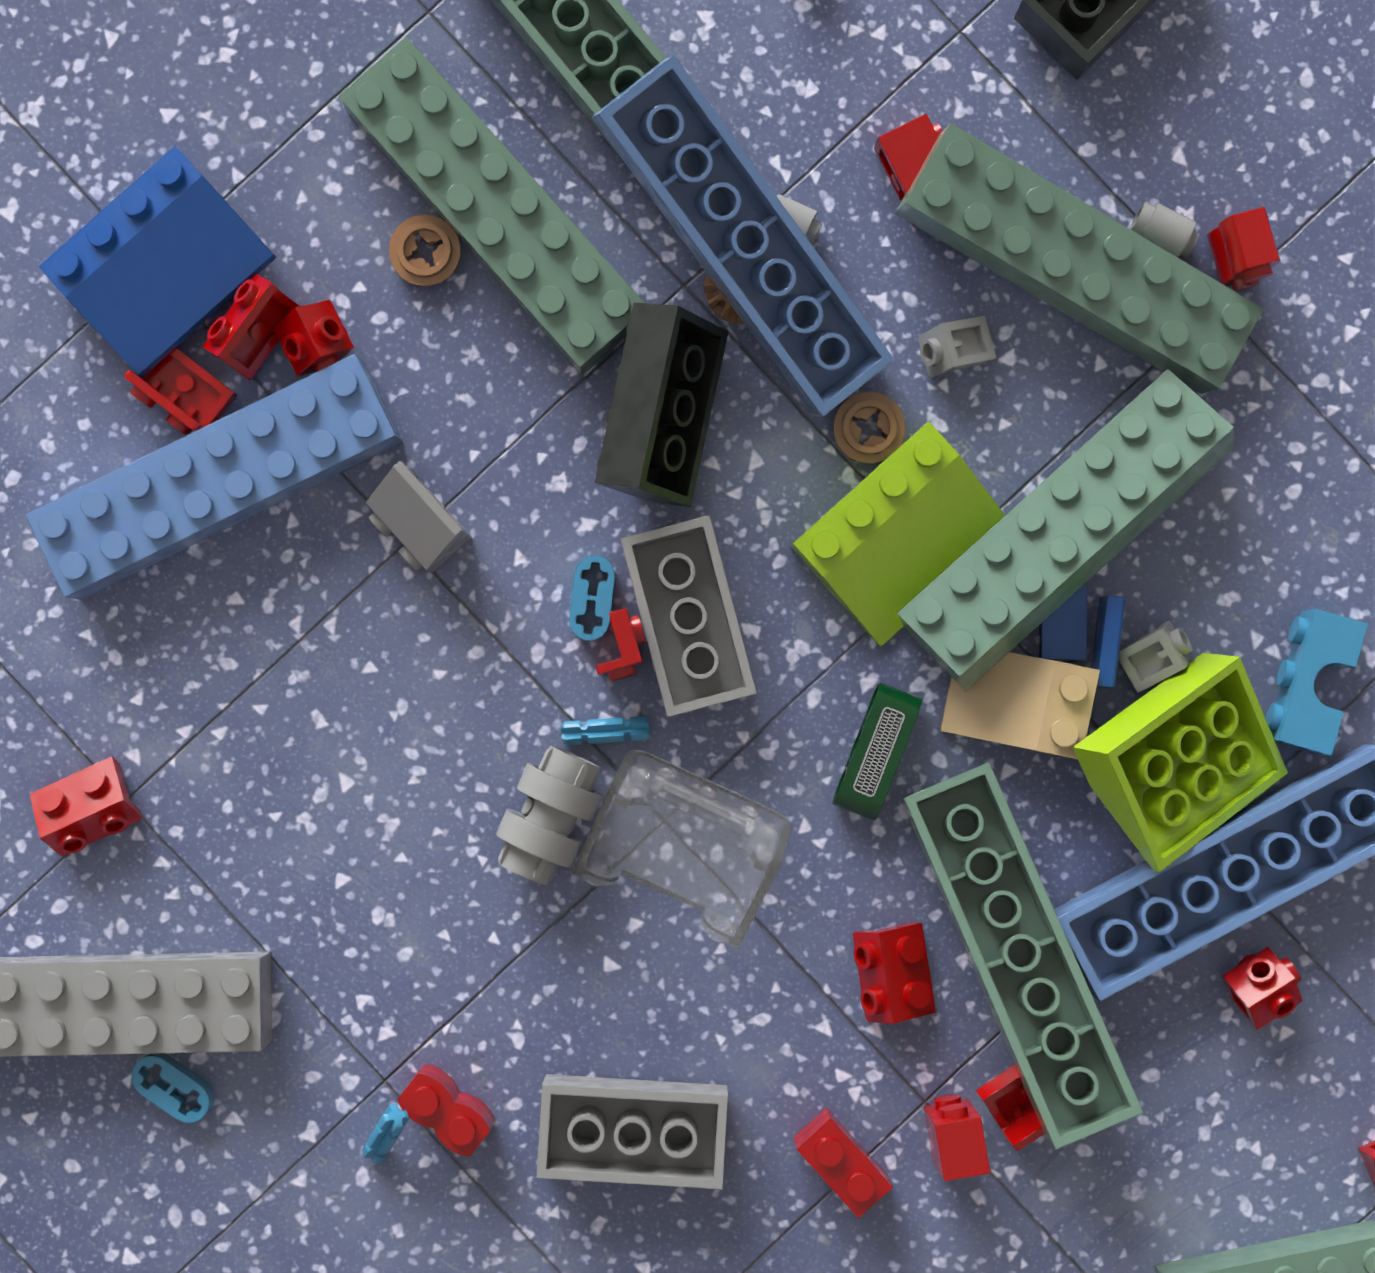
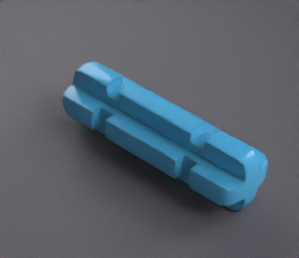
[561,716,650,745]
[362,1104,409,1164]

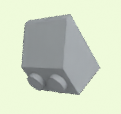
[366,461,472,573]

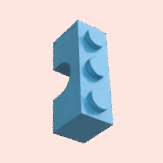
[1265,609,1368,756]

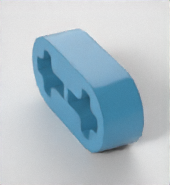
[569,555,615,641]
[131,1053,214,1123]

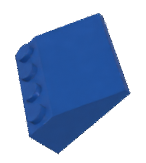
[39,145,277,378]

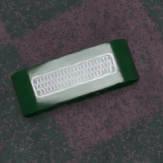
[832,682,922,821]

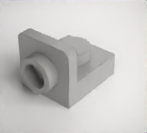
[918,316,997,378]
[1118,621,1193,693]

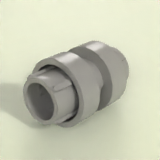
[496,745,602,885]

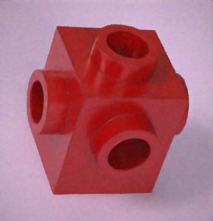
[273,300,355,376]
[1222,947,1303,1030]

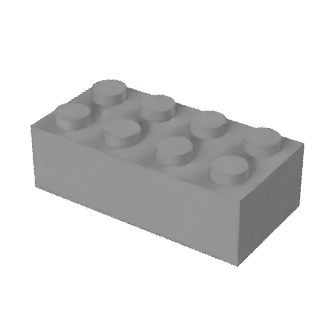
[620,515,757,717]
[536,1074,728,1189]

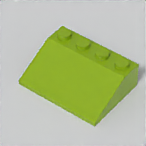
[790,421,1005,647]
[1073,652,1288,872]

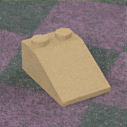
[940,652,1100,760]

